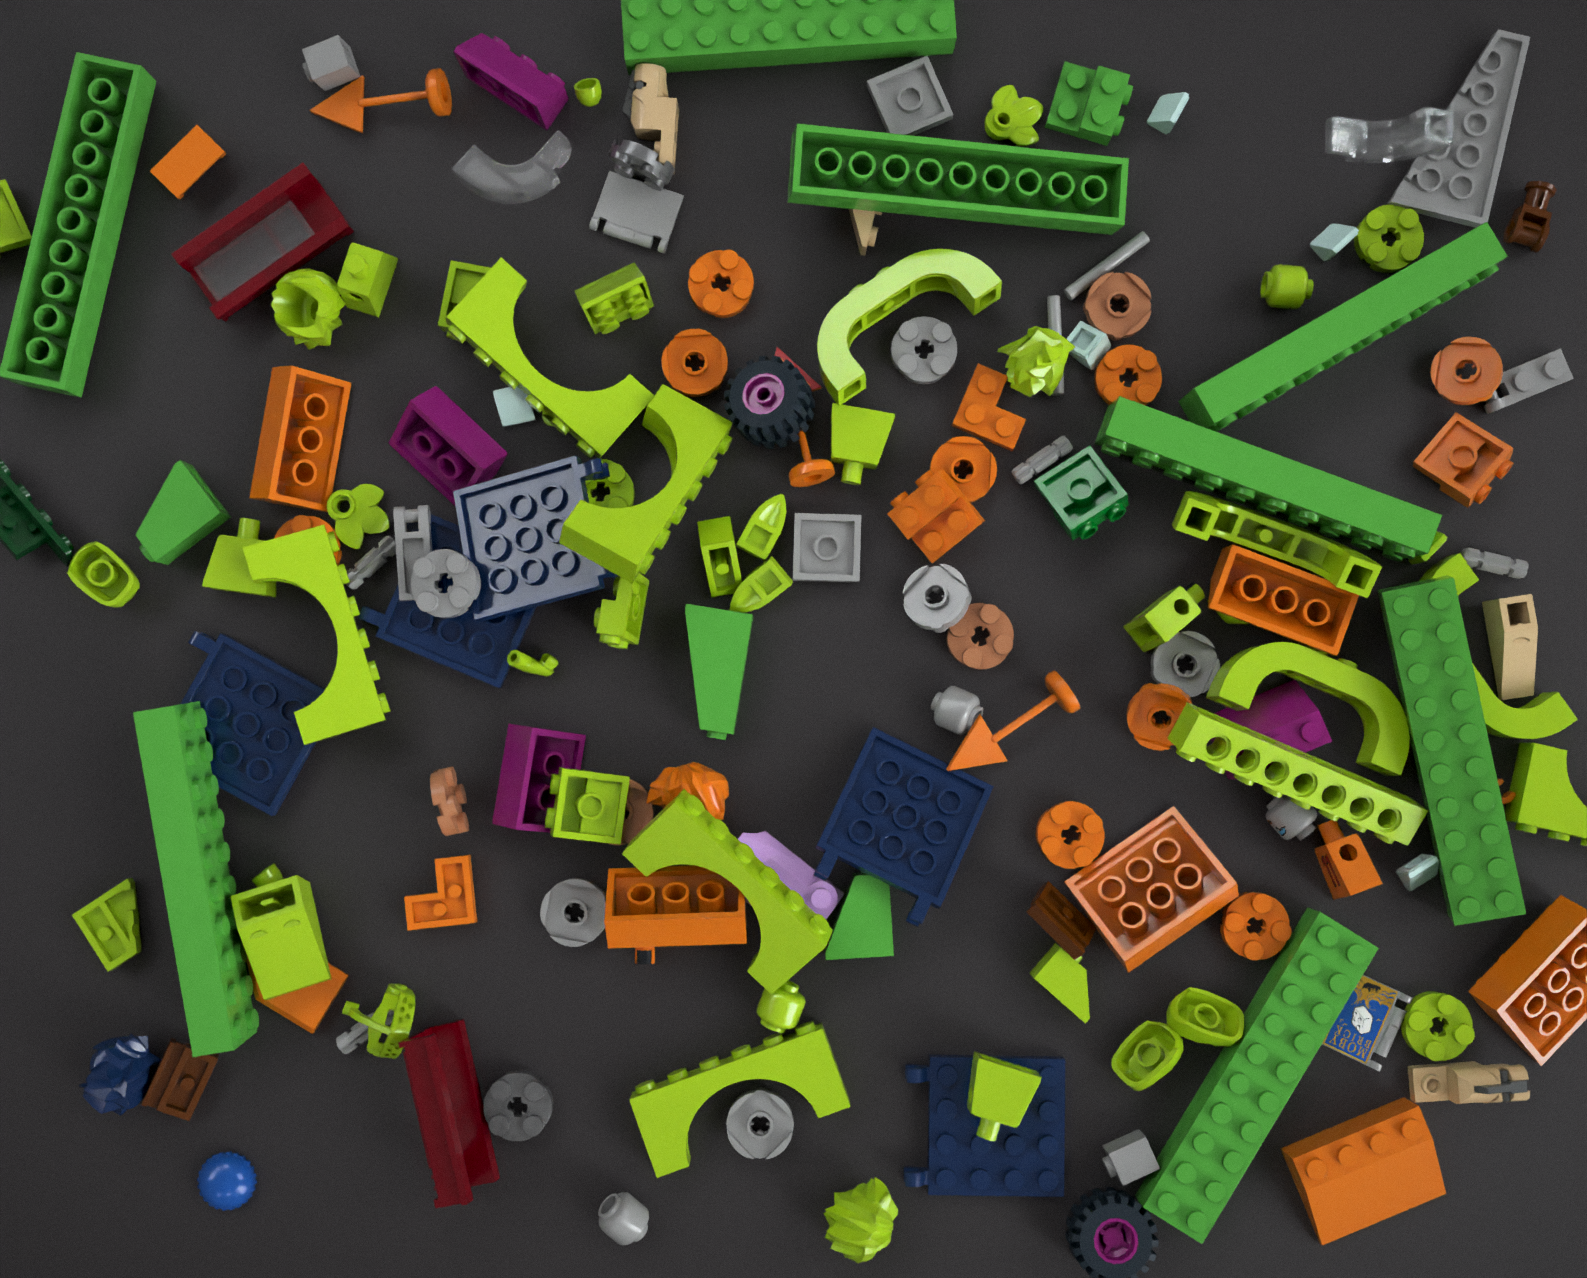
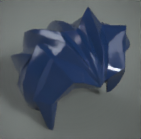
[79,1033,161,1116]

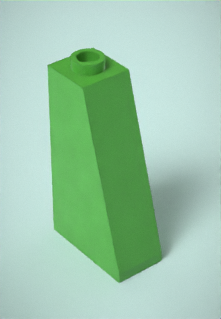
[685,604,753,740]

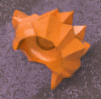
[646,762,729,820]

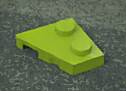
[72,878,142,972]

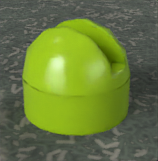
[574,78,602,107]
[252,863,283,887]

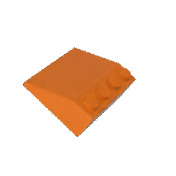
[1064,806,1239,973]
[1468,895,1587,1066]
[1280,1097,1446,1245]

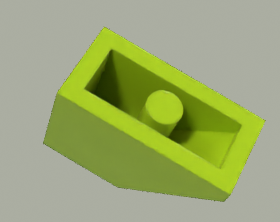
[697,516,742,598]
[1029,943,1090,1024]

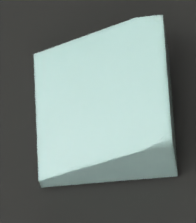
[1147,92,1190,135]
[1310,224,1359,262]
[1067,321,1111,370]
[493,387,536,427]
[1396,854,1439,891]

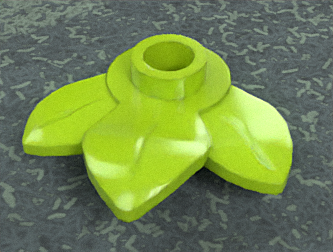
[984,85,1043,146]
[327,484,390,549]

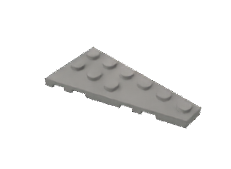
[1387,29,1530,228]

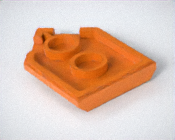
[247,957,349,1034]

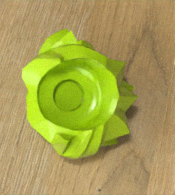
[270,268,346,350]
[998,326,1076,397]
[823,1177,898,1263]

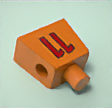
[1315,820,1383,900]

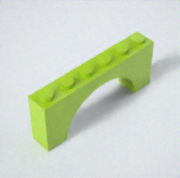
[446,257,654,458]
[559,384,733,583]
[242,525,391,745]
[1505,742,1587,847]
[622,789,833,995]
[629,1021,851,1178]

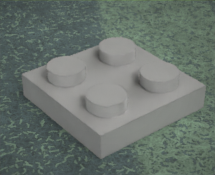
[866,55,954,136]
[793,513,861,583]

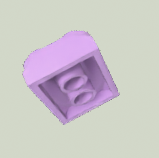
[738,831,844,919]

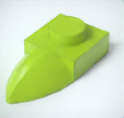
[736,494,786,562]
[729,556,793,613]

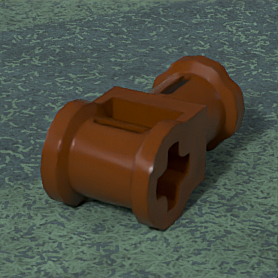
[1503,181,1557,253]

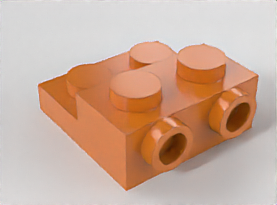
[1412,412,1514,508]
[887,469,985,564]

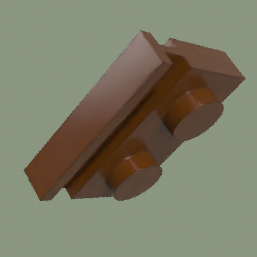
[1026,881,1096,960]
[141,1038,219,1121]

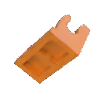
[150,125,226,199]

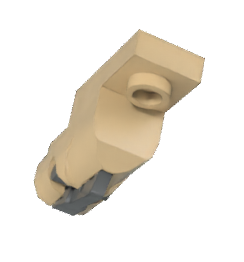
[623,63,679,174]
[1408,1061,1530,1104]

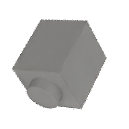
[302,35,361,91]
[1102,1129,1160,1185]

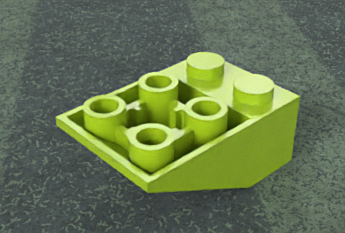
[574,262,654,334]
[230,875,332,1000]

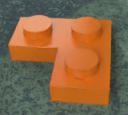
[951,363,1026,451]
[404,854,477,931]

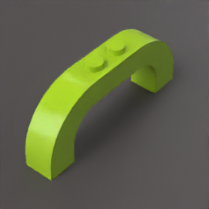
[817,249,1002,406]
[1172,491,1382,598]
[1419,553,1578,739]
[1206,642,1410,776]

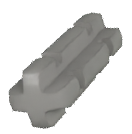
[1011,436,1073,484]
[346,535,396,590]
[1461,547,1529,579]
[336,1010,394,1054]

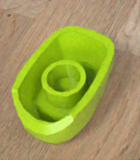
[67,541,140,608]
[1166,987,1244,1047]
[1111,1020,1184,1091]

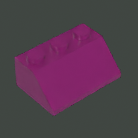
[453,33,569,131]
[388,386,508,506]
[1211,680,1332,781]
[492,723,586,833]

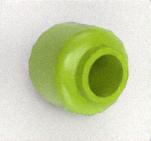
[1260,264,1314,309]
[756,980,806,1033]

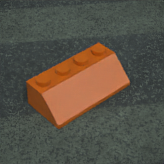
[249,365,351,512]
[1208,544,1359,656]
[604,865,747,949]

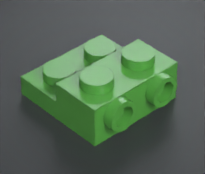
[1044,61,1133,146]

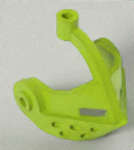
[342,983,415,1059]

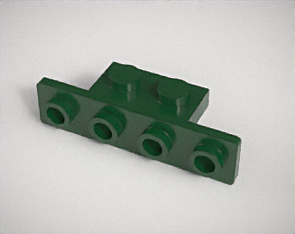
[0,459,74,567]

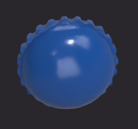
[197,1151,257,1211]

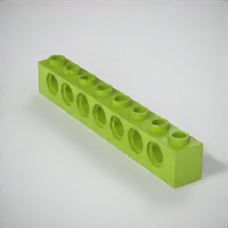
[1167,702,1428,846]

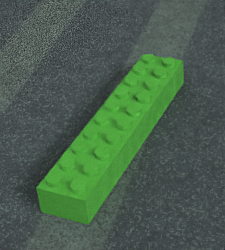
[621,0,957,75]
[0,52,156,398]
[787,123,1129,235]
[1178,222,1508,432]
[1094,396,1442,561]
[1377,575,1526,926]
[133,701,259,1057]
[1135,907,1379,1244]

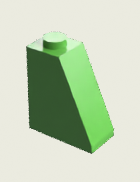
[135,460,231,565]
[825,871,894,960]

